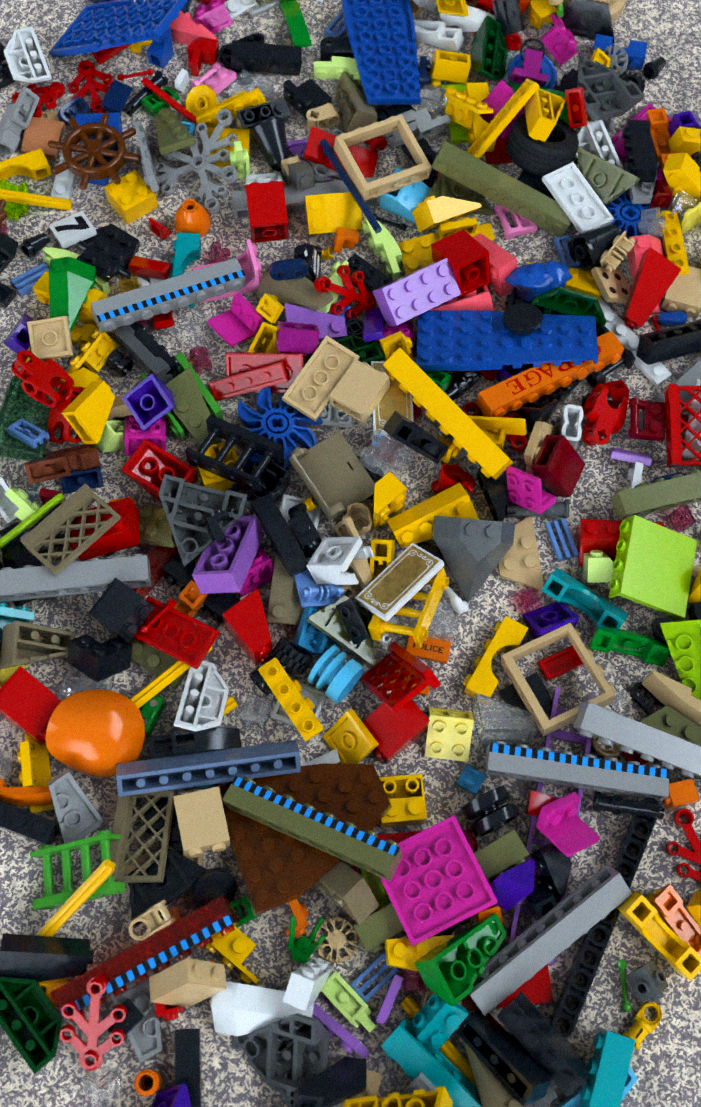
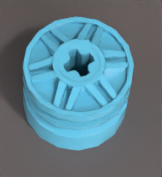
[307,645,365,704]

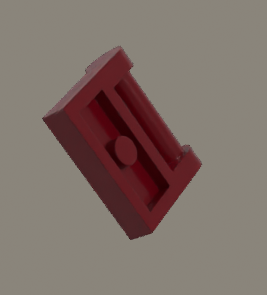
[628,398,665,442]

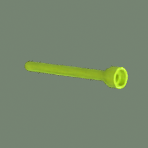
[0,493,64,552]

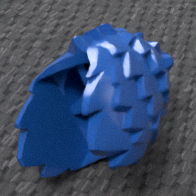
[505,260,572,301]

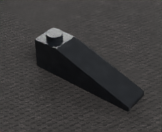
[514,379,583,432]
[0,522,42,606]

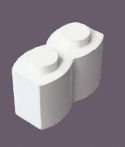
[559,404,583,450]

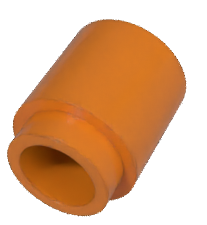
[134,1069,162,1096]

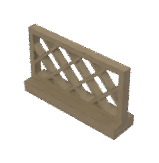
[20,484,121,576]
[110,790,176,883]

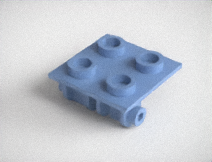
[294,570,344,608]

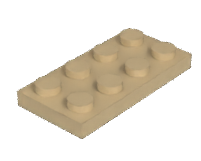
[282,335,360,422]

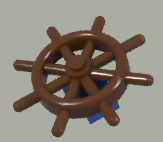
[48,113,141,190]

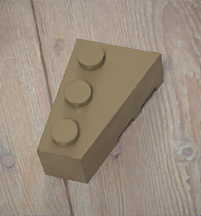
[0,621,76,669]
[315,861,380,925]

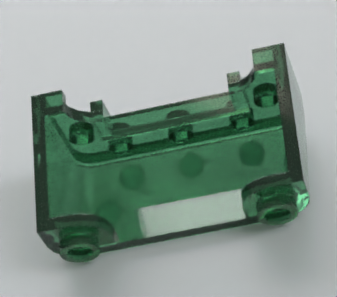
[0,375,59,461]

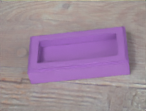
[609,447,652,466]
[375,974,403,1025]

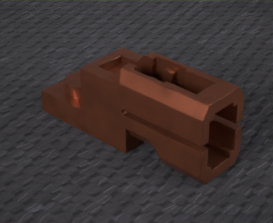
[24,444,101,484]

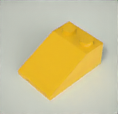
[304,192,363,235]
[411,195,482,233]

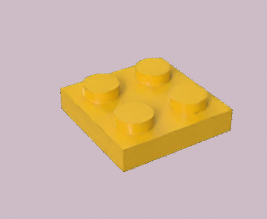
[397,233,436,275]
[322,709,379,764]

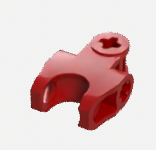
[11,350,75,408]
[48,382,85,444]
[582,383,628,446]

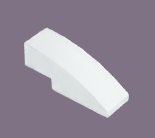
[440,6,496,32]
[414,20,464,52]

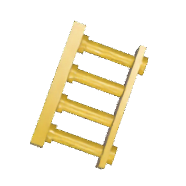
[368,567,449,649]

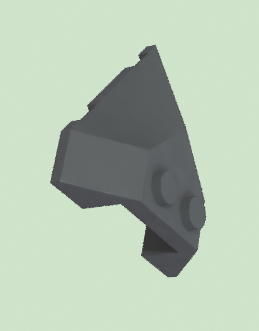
[577,51,645,121]
[159,474,247,567]
[432,516,515,603]
[230,1013,329,1107]

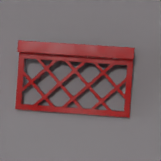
[664,384,701,468]
[359,641,441,713]

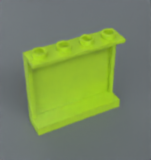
[609,515,697,621]

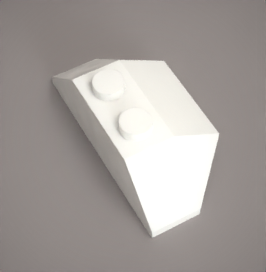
[4,26,52,84]
[575,120,624,170]
[174,661,229,731]

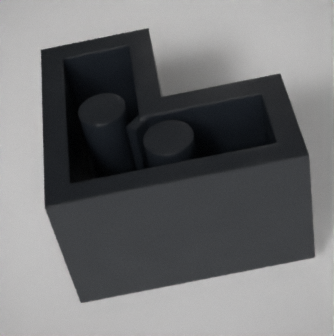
[68,634,132,682]

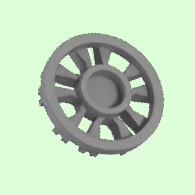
[603,45,628,75]

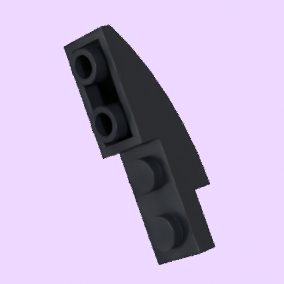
[149,728,241,759]

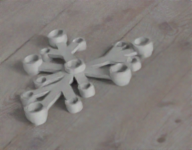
[143,109,239,214]

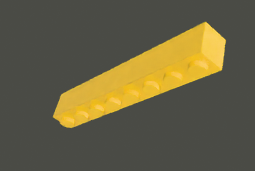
[383,347,514,480]

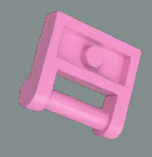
[191,62,238,95]
[494,204,538,240]

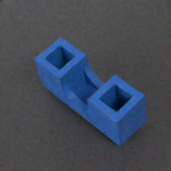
[147,25,174,69]
[591,34,647,70]

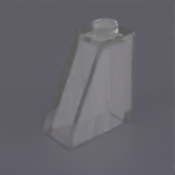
[396,598,460,644]
[471,694,537,744]

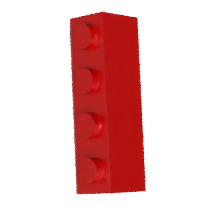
[576,519,664,566]

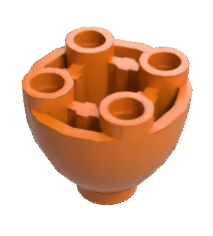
[174,199,211,237]

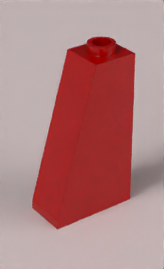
[622,247,682,329]

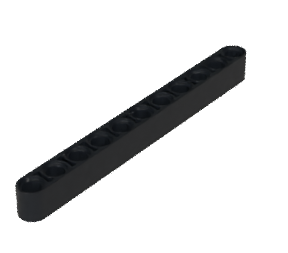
[549,797,660,1037]

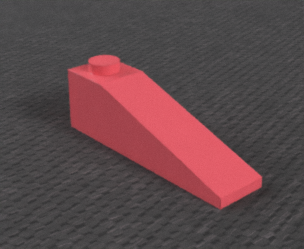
[170,10,217,45]
[627,234,666,314]
[416,284,495,318]

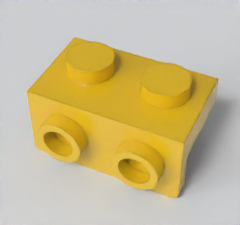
[380,331,415,362]

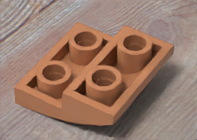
[21,117,66,159]

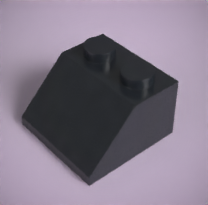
[89,578,155,643]

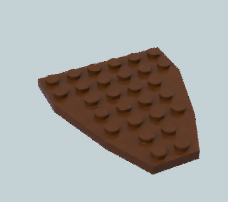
[219,764,392,915]

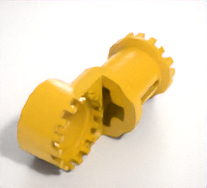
[622,1002,663,1050]

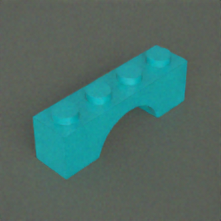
[169,232,202,307]
[541,568,629,629]

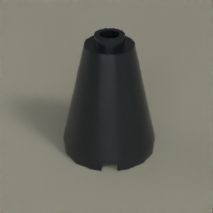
[250,117,288,172]
[568,224,621,270]

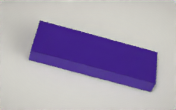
[363,308,385,342]

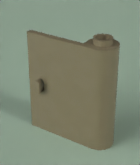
[289,431,375,521]

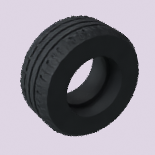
[506,114,579,176]

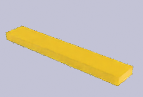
[466,78,540,159]

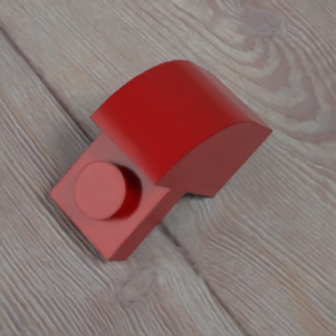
[187,38,219,76]

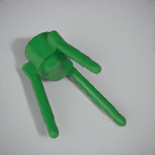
[287,915,325,963]

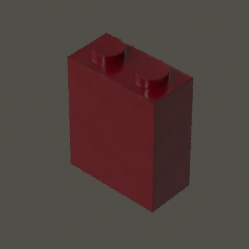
[531,435,585,497]

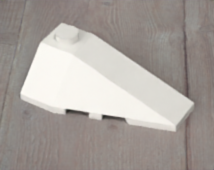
[211,981,314,1036]

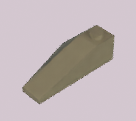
[335,72,377,133]
[255,268,334,310]
[267,542,304,627]
[463,1041,527,1107]

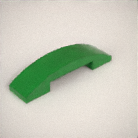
[588,627,670,667]

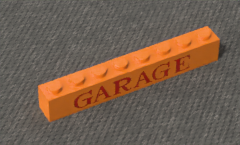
[476,331,625,417]

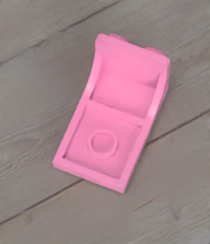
[192,238,262,303]

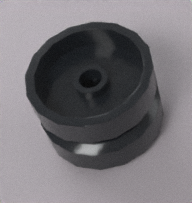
[461,785,520,838]

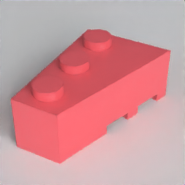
[473,233,519,297]

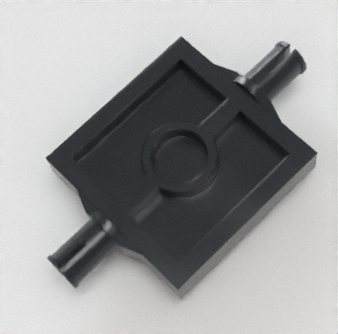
[76,236,132,282]

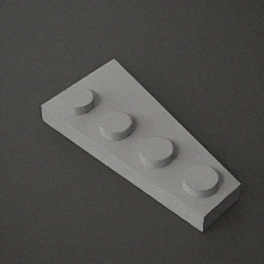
[134,120,159,192]

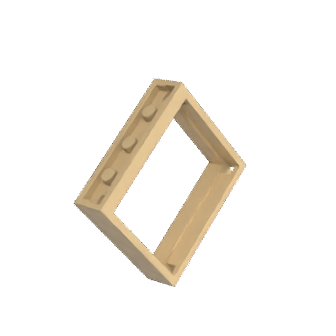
[334,114,432,201]
[501,623,616,737]

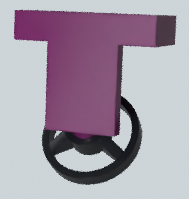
[508,38,548,88]

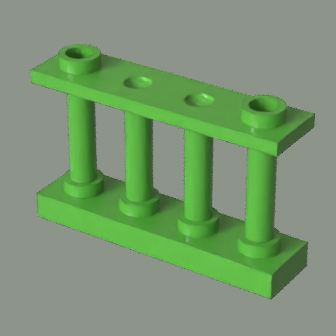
[140,352,223,441]
[30,830,126,910]

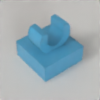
[456,764,486,795]

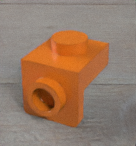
[285,899,309,939]

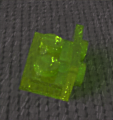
[0,179,28,221]

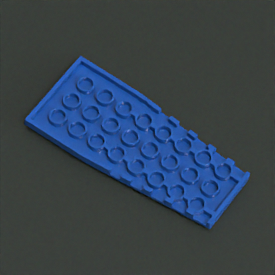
[49,0,188,57]
[341,0,422,105]
[416,310,598,371]

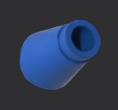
[658,311,687,327]

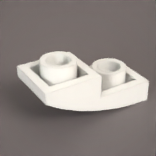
[319,403,355,427]

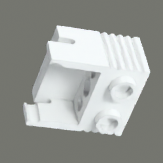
[306,536,375,585]

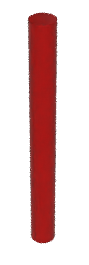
[141,77,198,126]

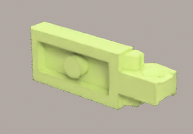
[229,141,250,179]
[321,970,376,1033]

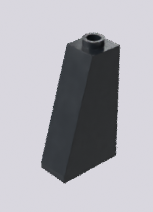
[0,933,94,982]

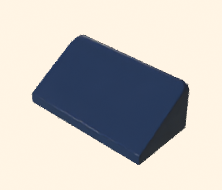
[100,79,133,113]
[60,467,104,494]

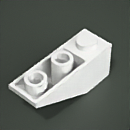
[283,958,333,1011]

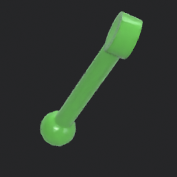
[617,959,631,1012]

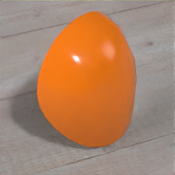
[45,689,145,778]

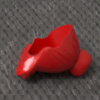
[431,464,475,495]

